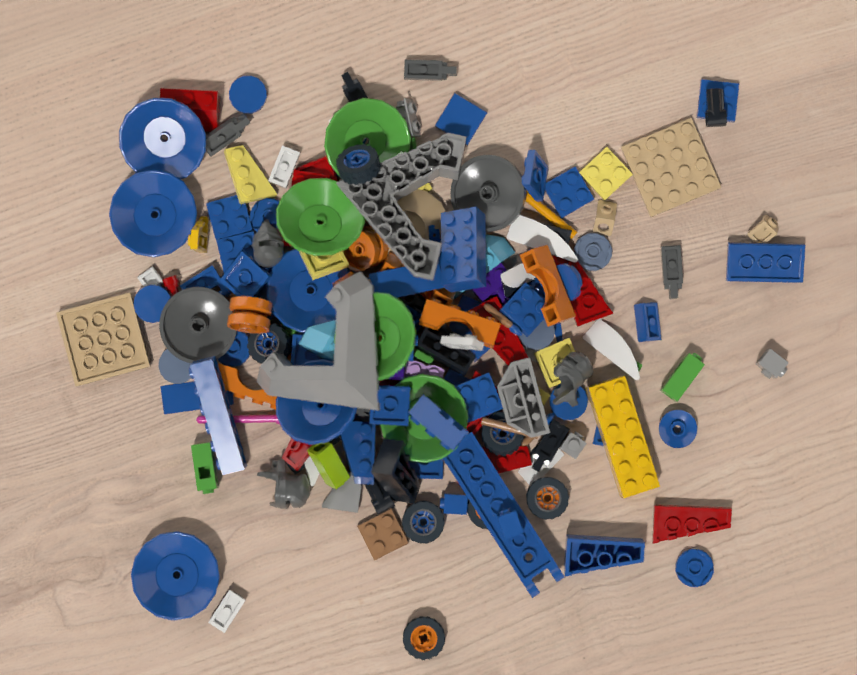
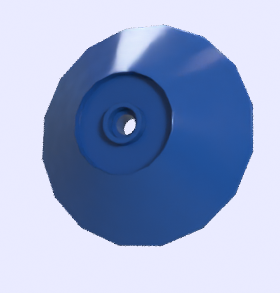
[119,98,206,179]
[109,169,197,257]
[266,249,350,333]
[276,359,357,445]
[131,531,220,621]

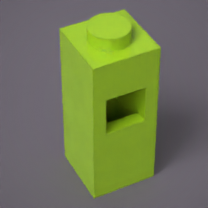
[307,442,350,490]

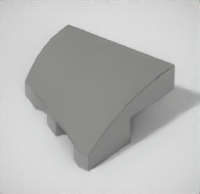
[322,472,362,513]

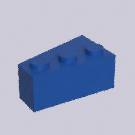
[408,395,469,451]
[340,421,376,484]

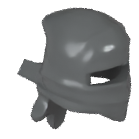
[252,219,284,268]
[552,352,594,407]
[257,460,310,509]

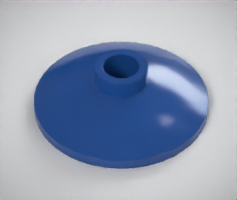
[659,410,697,448]

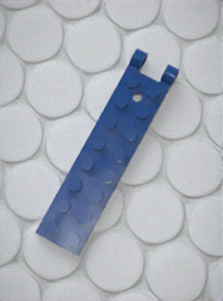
[443,432,565,598]

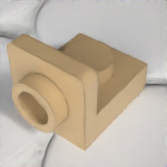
[747,215,779,243]

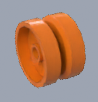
[343,225,389,271]
[227,296,273,334]

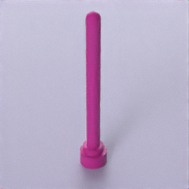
[196,415,281,426]

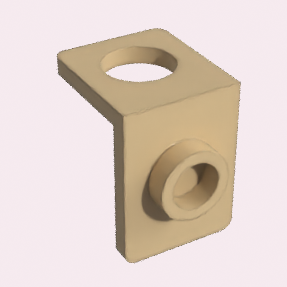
[593,200,617,236]

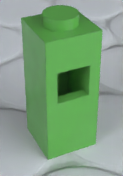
[660,353,705,402]
[191,443,219,494]

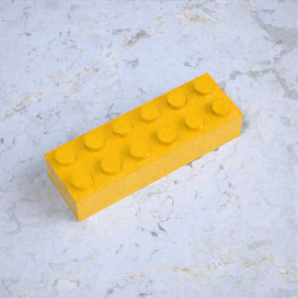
[585,376,660,499]

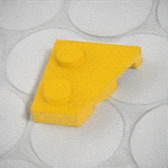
[188,216,209,253]

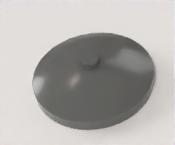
[450,155,526,232]
[159,287,237,363]

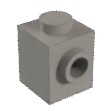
[756,349,788,379]
[559,431,587,459]

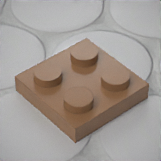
[357,509,409,561]

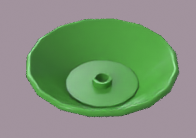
[324,98,411,176]
[276,178,365,256]
[334,292,416,381]
[380,374,468,463]

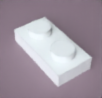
[268,146,300,189]
[440,334,484,351]
[208,589,246,633]

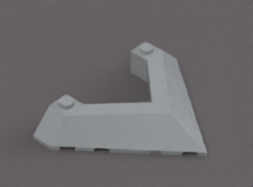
[336,133,467,280]
[257,272,380,411]

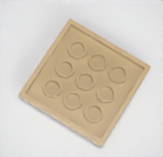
[621,118,721,218]
[56,293,151,387]

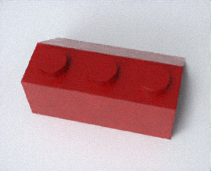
[160,88,220,132]

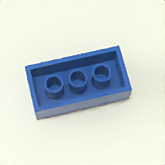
[441,207,486,292]

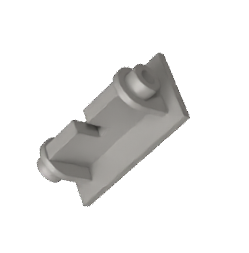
[396,98,421,138]

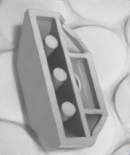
[497,358,550,438]

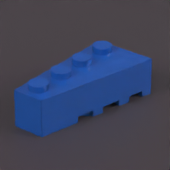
[564,534,645,577]

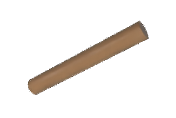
[481,417,538,439]

